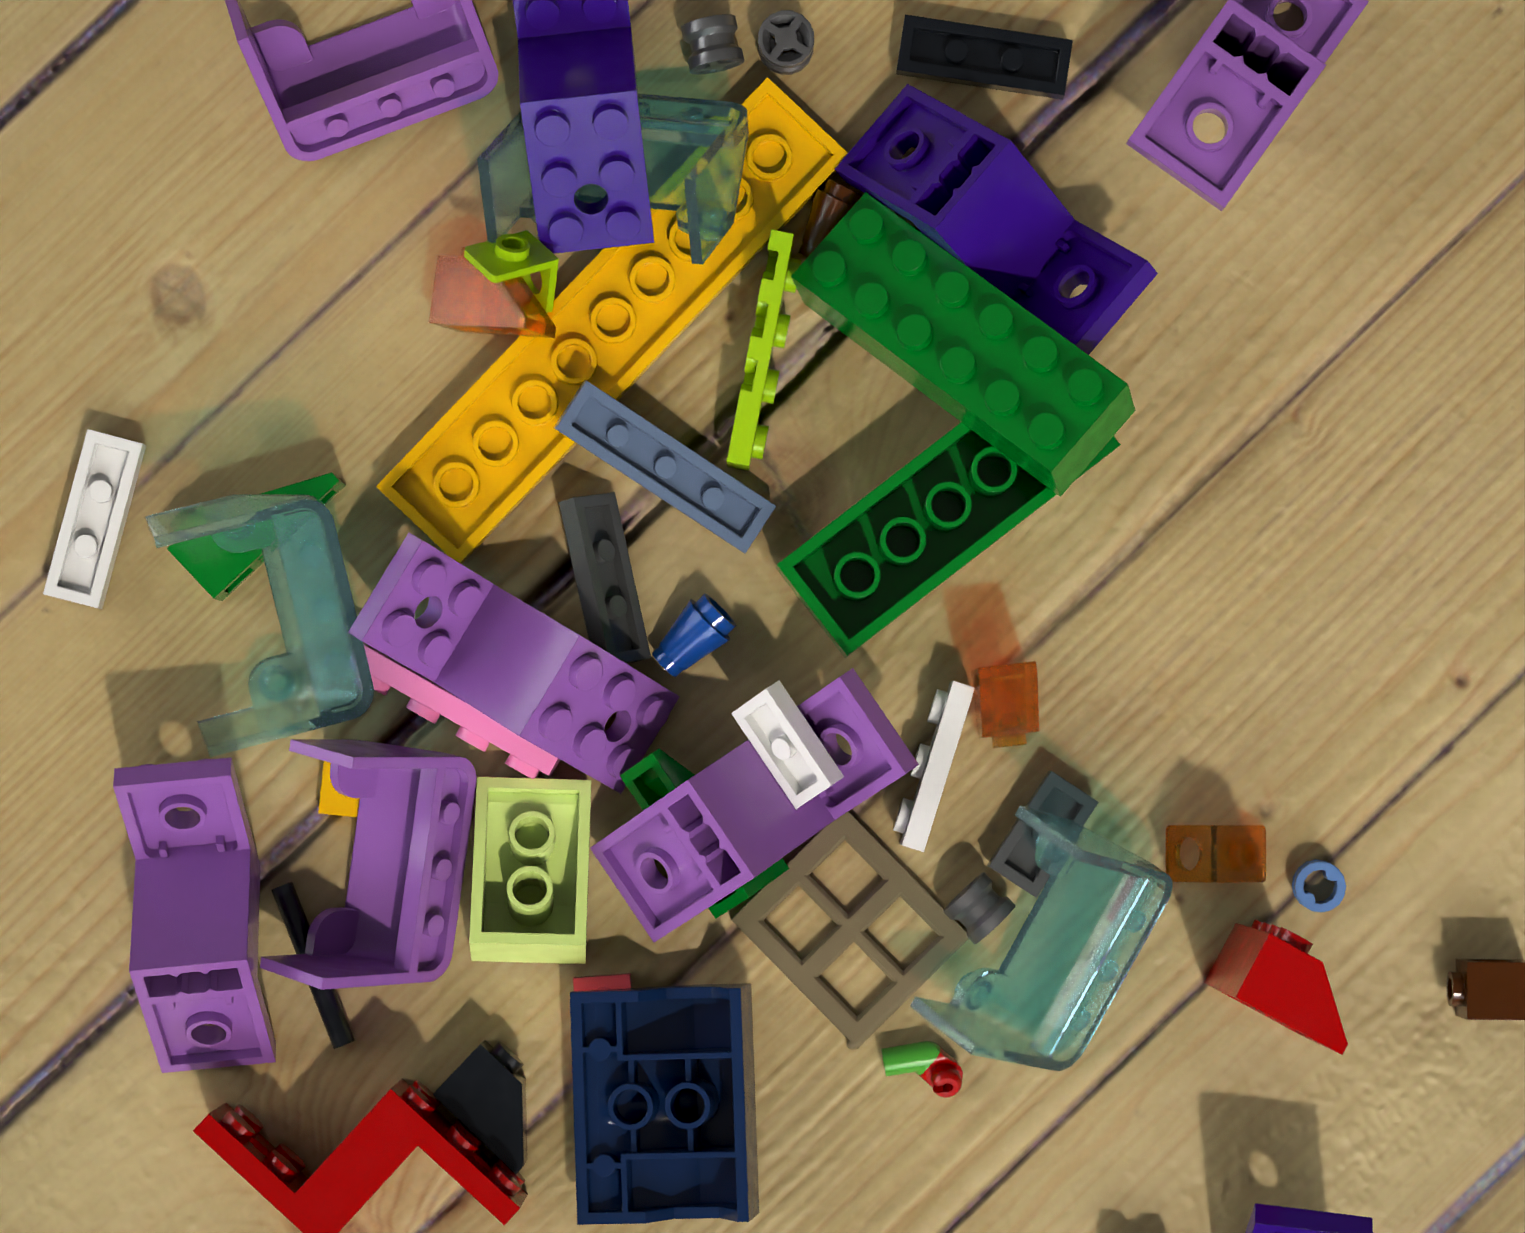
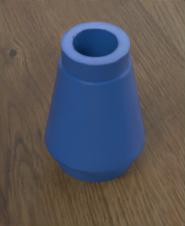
[652,593,736,677]

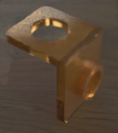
[1166,825,1266,883]

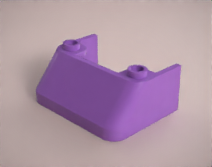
[225,0,499,161]
[260,739,477,990]

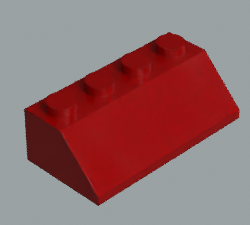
[1204,919,1348,1055]

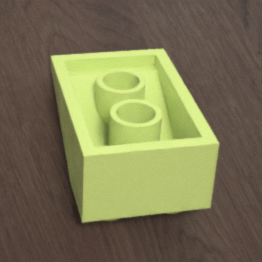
[469,777,591,964]

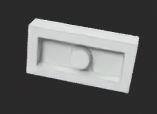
[731,680,844,809]

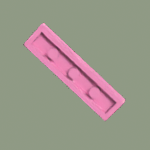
[349,643,560,779]

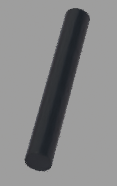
[271,882,355,1049]

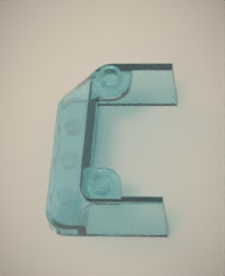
[477,94,749,265]
[145,494,374,757]
[910,805,1173,1071]

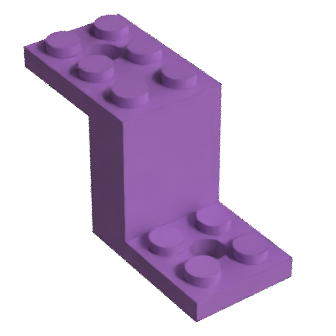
[1126,0,1369,211]
[348,532,680,794]
[590,668,919,942]
[113,757,276,1073]

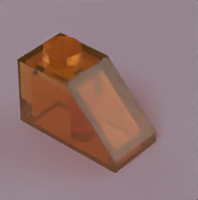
[429,247,556,338]
[971,661,1039,748]

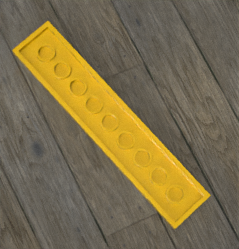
[376,77,848,564]

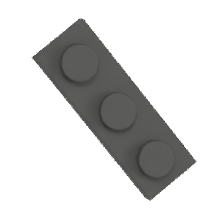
[559,492,651,664]

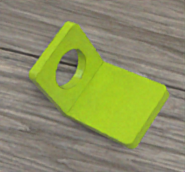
[464,230,559,314]

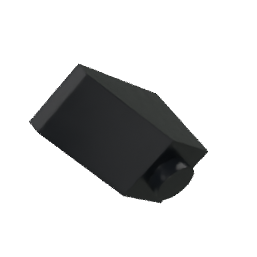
[433,1040,528,1174]

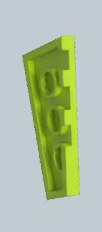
[727,229,802,471]

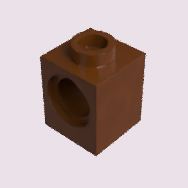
[1446,959,1525,1020]

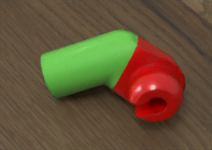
[881,1041,963,1098]

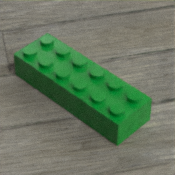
[791,192,1136,497]
[776,422,1121,658]

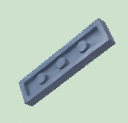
[554,380,776,553]

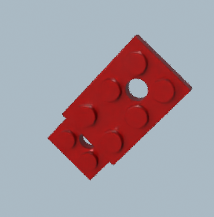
[193,1078,528,1233]

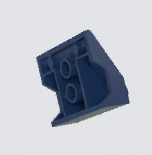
[570,983,759,1225]

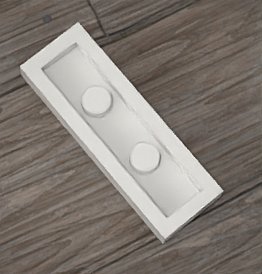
[43,429,146,609]
[893,681,975,852]

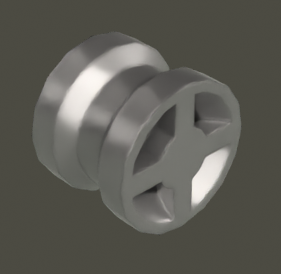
[758,10,814,75]
[681,14,744,74]
[943,872,1016,945]

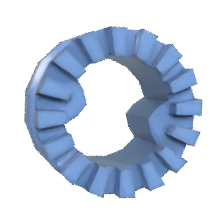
[1292,859,1346,912]

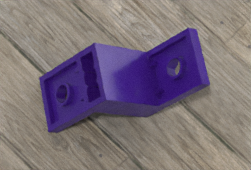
[512,0,654,254]
[835,84,1158,355]

